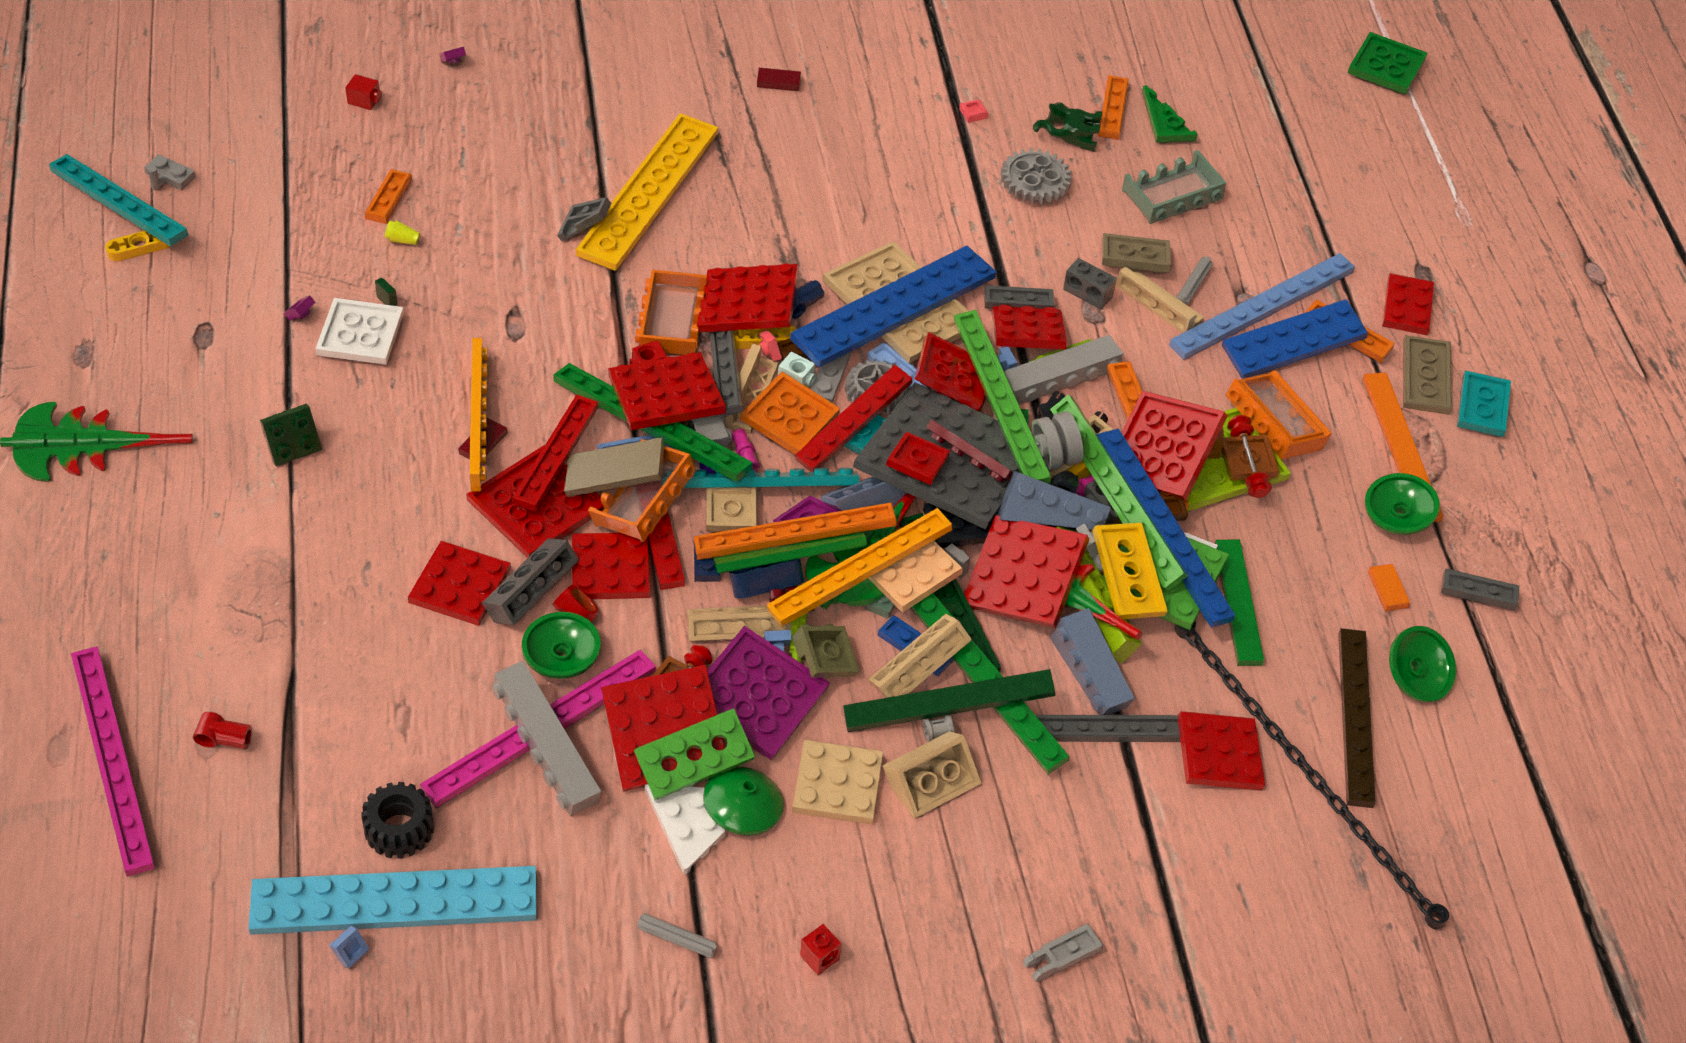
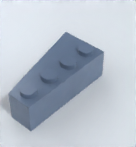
[997,471,1111,530]
[1050,608,1135,715]

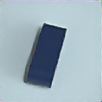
[729,558,804,599]

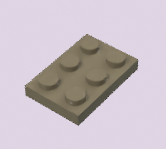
[1102,233,1171,273]

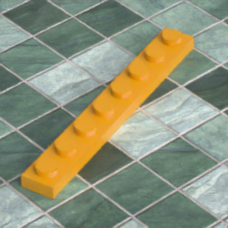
[470,338,488,492]
[767,508,952,627]

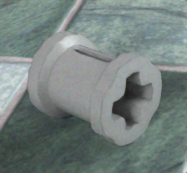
[922,715,954,742]

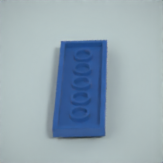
[1222,299,1368,379]

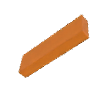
[365,169,412,224]

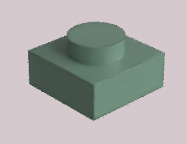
[865,595,895,619]

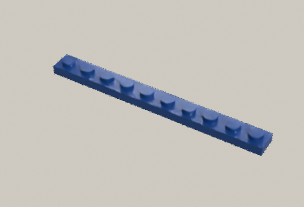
[1097,428,1235,628]

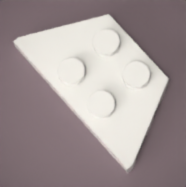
[645,784,725,875]

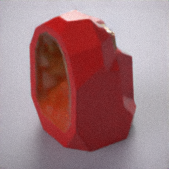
[552,584,598,622]

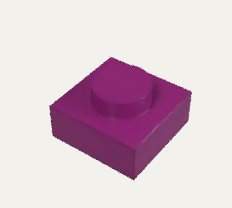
[439,46,466,65]
[284,295,316,321]

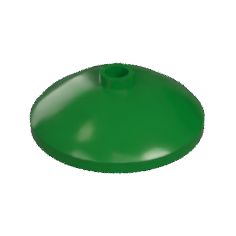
[1365,473,1440,535]
[522,612,601,679]
[1389,626,1456,702]
[703,766,784,835]

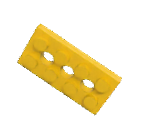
[1092,523,1168,619]

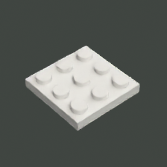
[316,298,404,365]

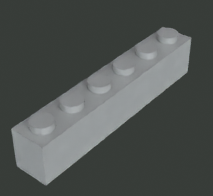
[1004,335,1124,405]
[492,661,601,816]

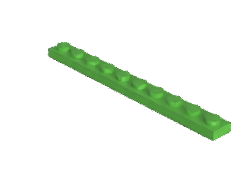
[954,310,1051,483]
[1050,394,1188,591]

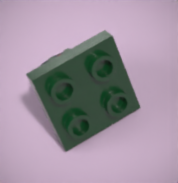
[260,403,322,466]

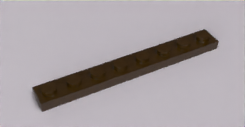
[1338,628,1376,808]

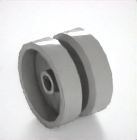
[1031,411,1083,471]

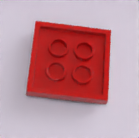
[992,305,1067,350]
[914,332,985,411]
[572,533,650,600]
[408,540,511,626]
[1177,711,1265,791]

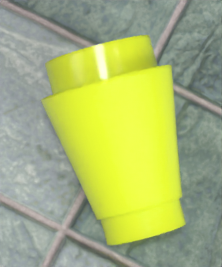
[385,220,420,245]

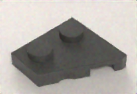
[557,197,612,241]

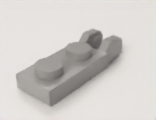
[1023,924,1103,982]

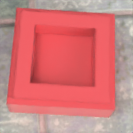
[959,99,988,123]

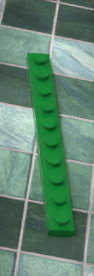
[553,363,752,482]
[911,593,1069,775]

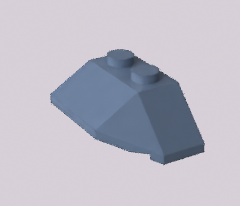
[821,477,906,511]

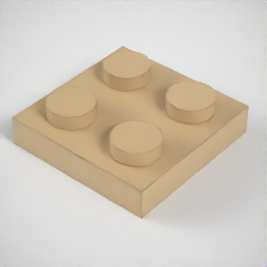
[706,487,756,532]

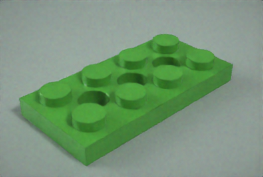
[634,708,755,801]

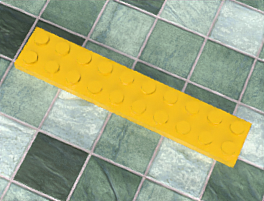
[575,113,719,271]

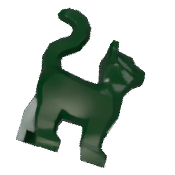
[1033,102,1102,152]

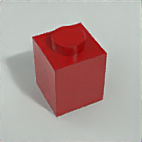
[345,74,382,110]

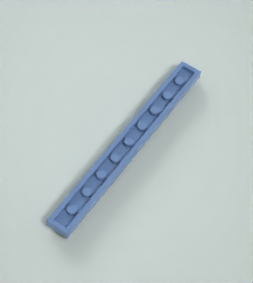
[1169,253,1355,360]

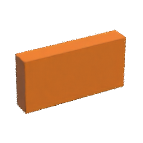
[1368,564,1410,611]

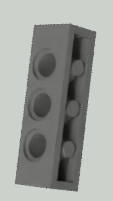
[482,538,579,625]

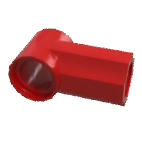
[193,711,252,749]

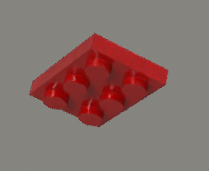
[1382,273,1434,335]

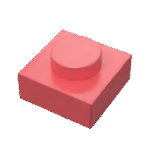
[759,330,782,362]

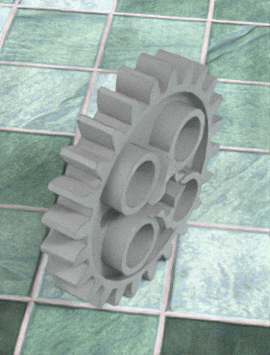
[1000,148,1072,205]

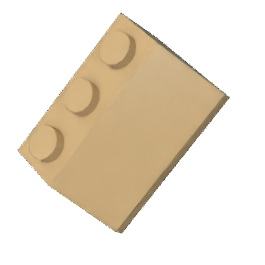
[883,731,981,818]

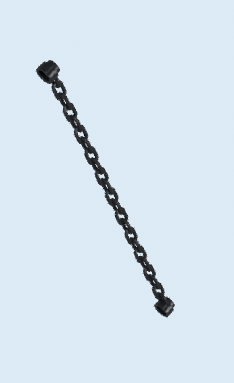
[1175,621,1449,929]

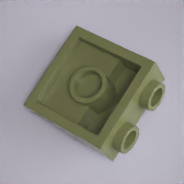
[792,624,860,678]

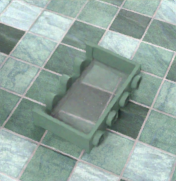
[1122,150,1226,224]

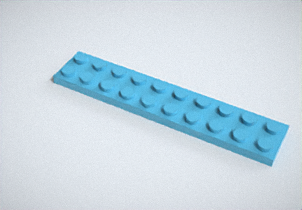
[248,866,537,935]

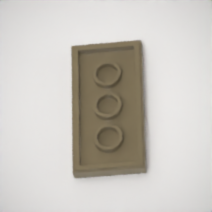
[1403,335,1452,415]
[564,437,665,497]

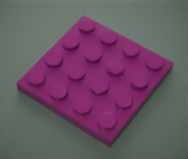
[707,626,830,761]

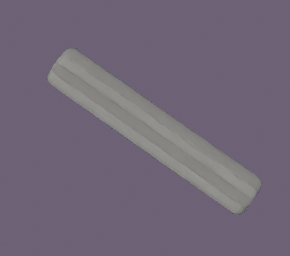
[1176,256,1213,305]
[638,913,717,958]

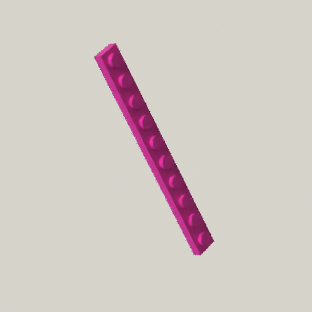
[71,646,155,877]
[420,650,656,808]

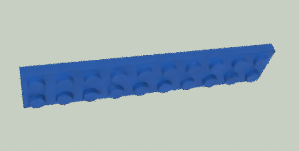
[790,245,997,368]

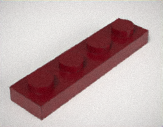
[926,419,1013,483]

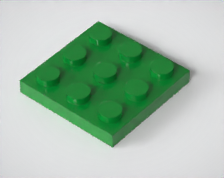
[1347,32,1428,94]

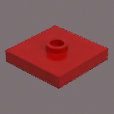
[886,432,951,485]

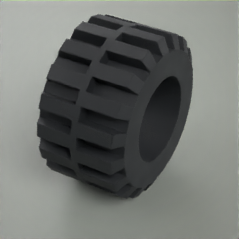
[361,782,434,859]

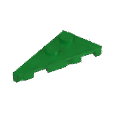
[1142,86,1198,142]

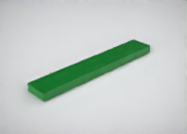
[714,532,867,573]
[1215,539,1264,666]

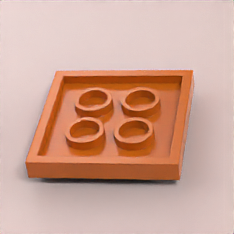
[740,371,840,454]

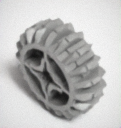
[845,359,909,416]

